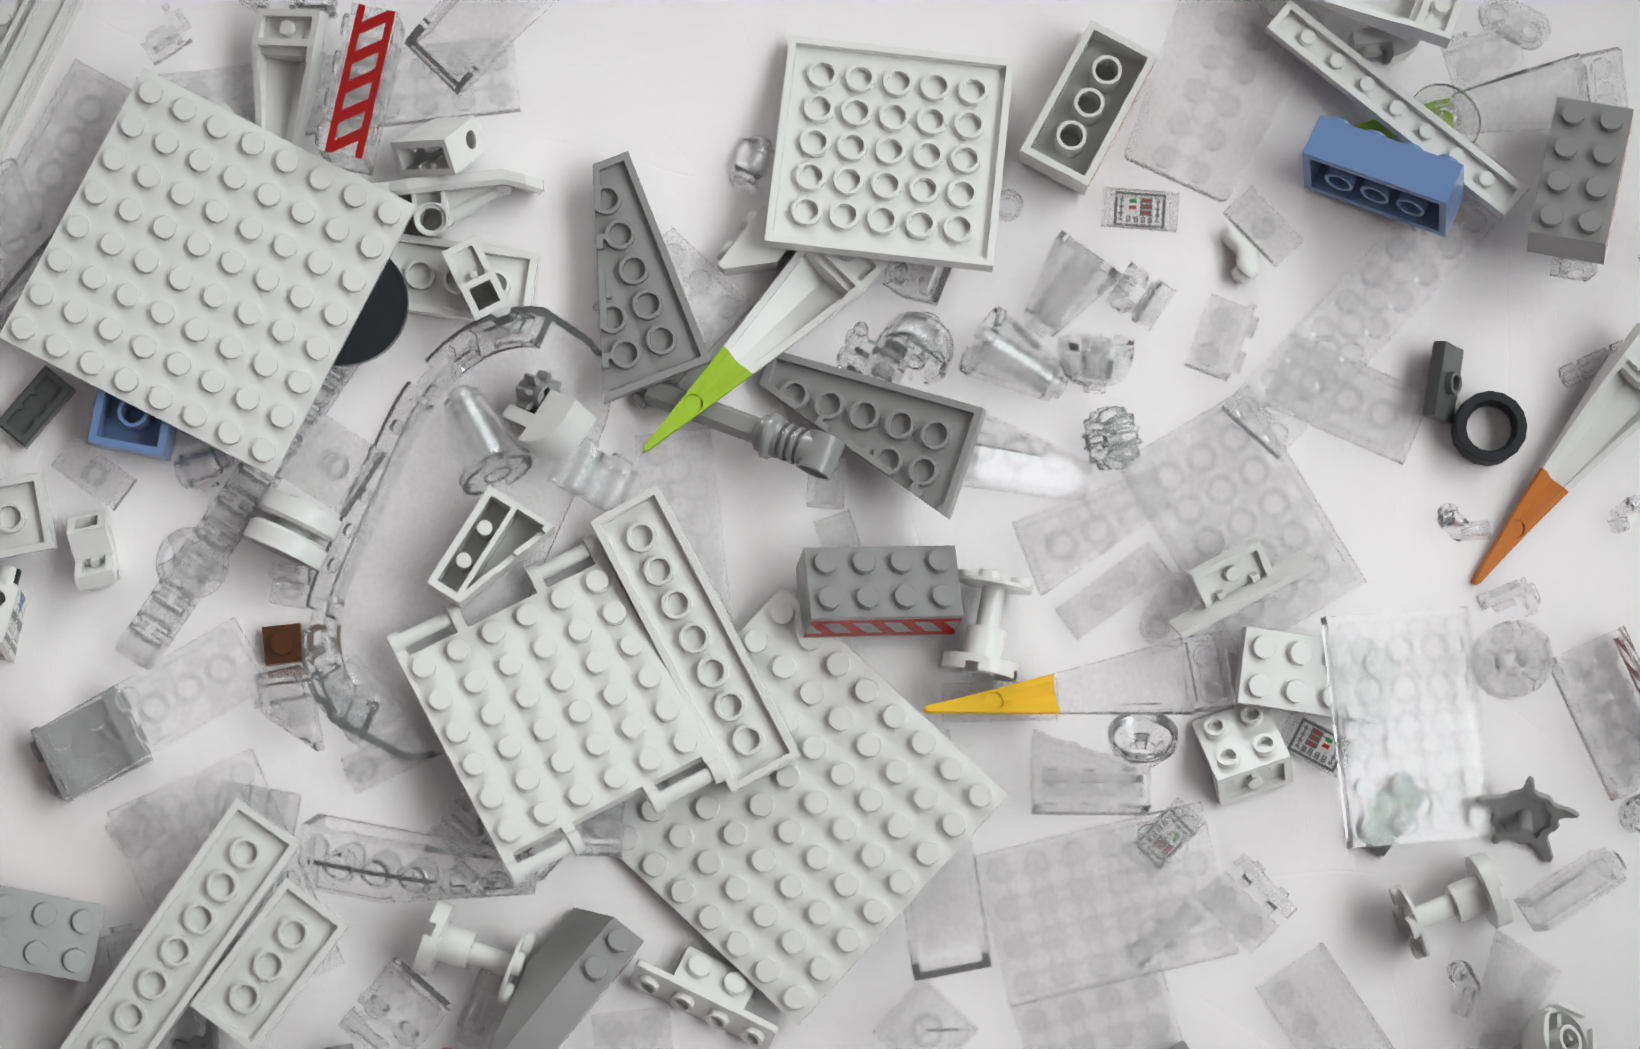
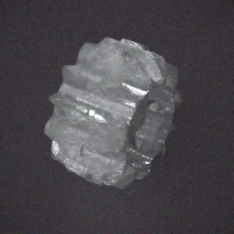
[1081,406,1143,471]

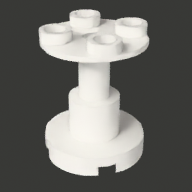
[941,569,1033,682]
[1388,851,1513,960]
[413,899,536,1007]

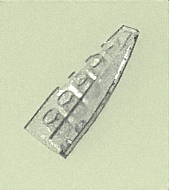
[298,813,538,903]

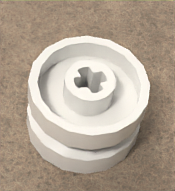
[243,487,343,572]

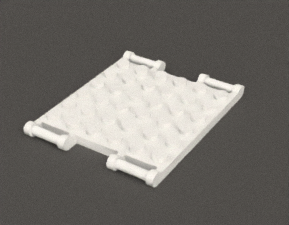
[385,535,727,886]

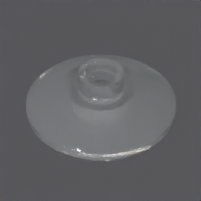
[1414,83,1481,144]

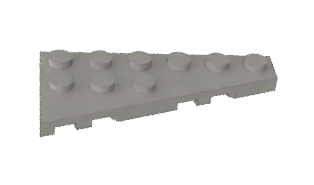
[592,151,711,404]
[759,353,987,520]

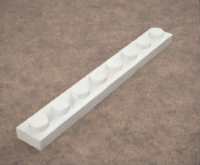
[1265,0,1528,220]

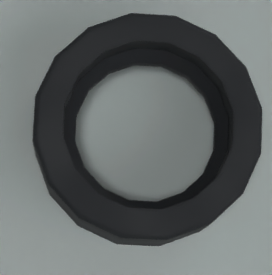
[1451,391,1527,466]

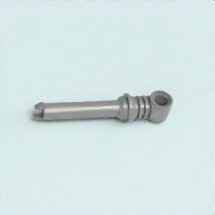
[633,382,846,481]

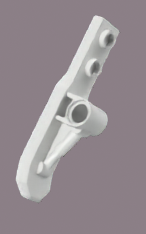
[372,168,545,238]

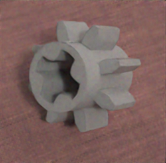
[515,369,562,414]

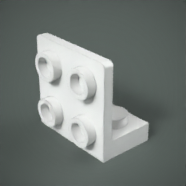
[1192,705,1293,806]

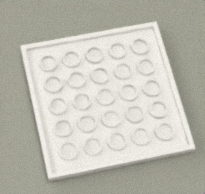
[764,35,1014,272]

